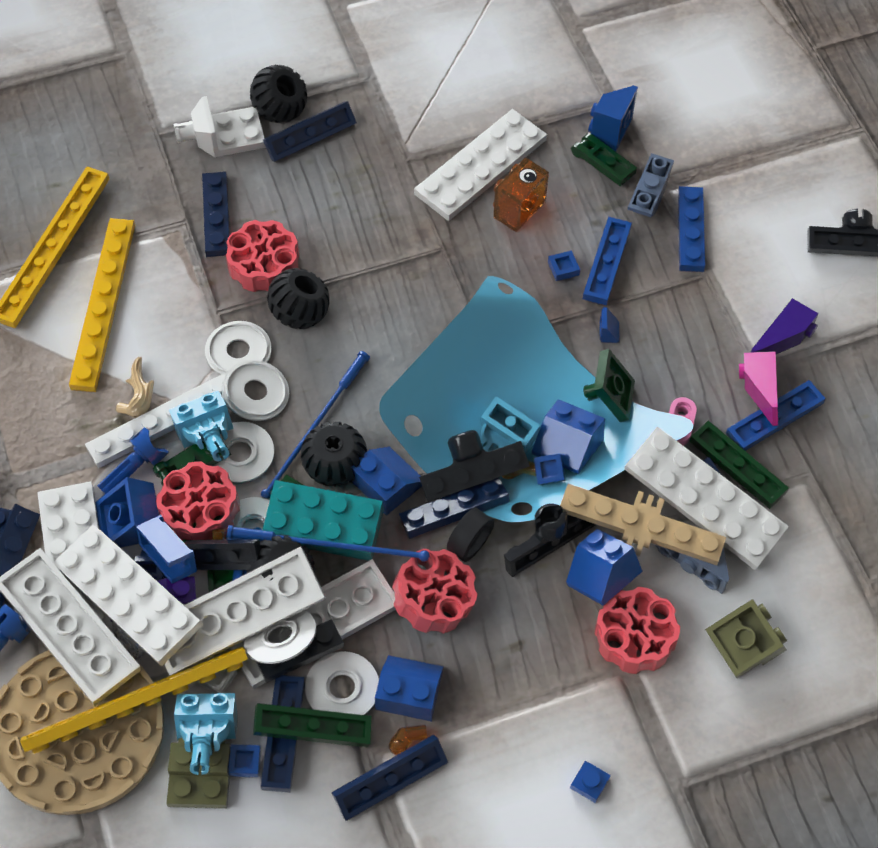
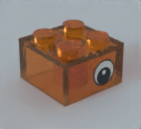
[493,157,549,232]

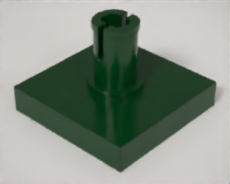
[583,349,635,422]

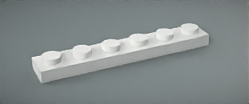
[85,373,226,469]

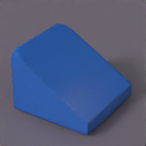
[600,307,619,343]

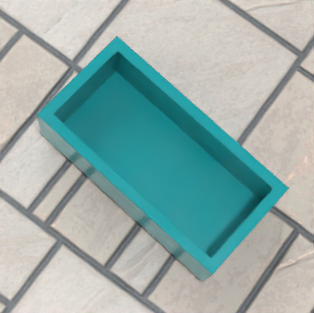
[263,480,384,561]

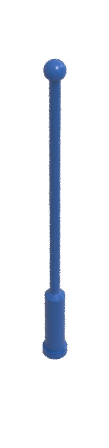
[261,351,370,499]
[227,525,430,562]

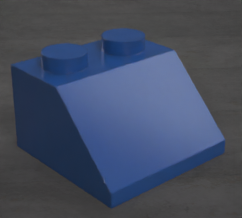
[588,85,638,151]
[532,399,605,474]
[351,447,422,516]
[95,477,159,548]
[566,529,643,605]
[375,655,444,722]

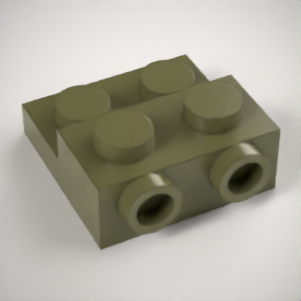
[705,599,787,678]
[166,737,231,809]

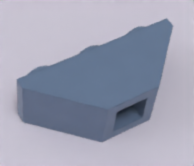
[627,153,674,217]
[655,527,729,594]

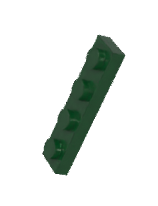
[689,420,789,509]
[253,703,372,748]

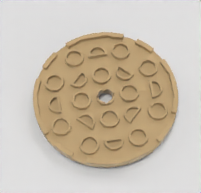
[0,650,164,815]

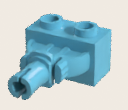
[169,391,234,461]
[480,396,540,453]
[174,693,238,775]

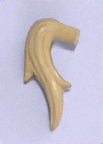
[116,357,154,418]

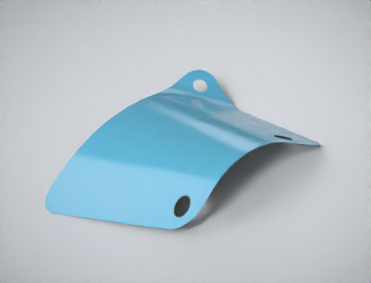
[379,276,693,522]

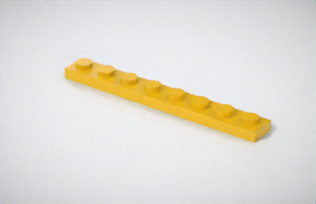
[0,166,110,328]
[69,218,135,392]
[20,646,248,754]

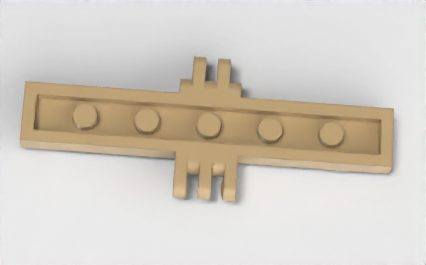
[560,484,726,566]

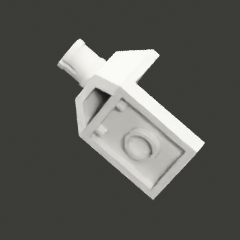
[173,96,266,158]

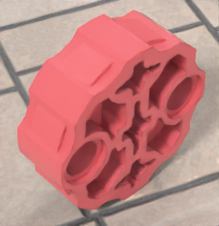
[226,220,299,292]
[156,461,240,540]
[392,549,477,634]
[595,587,680,674]

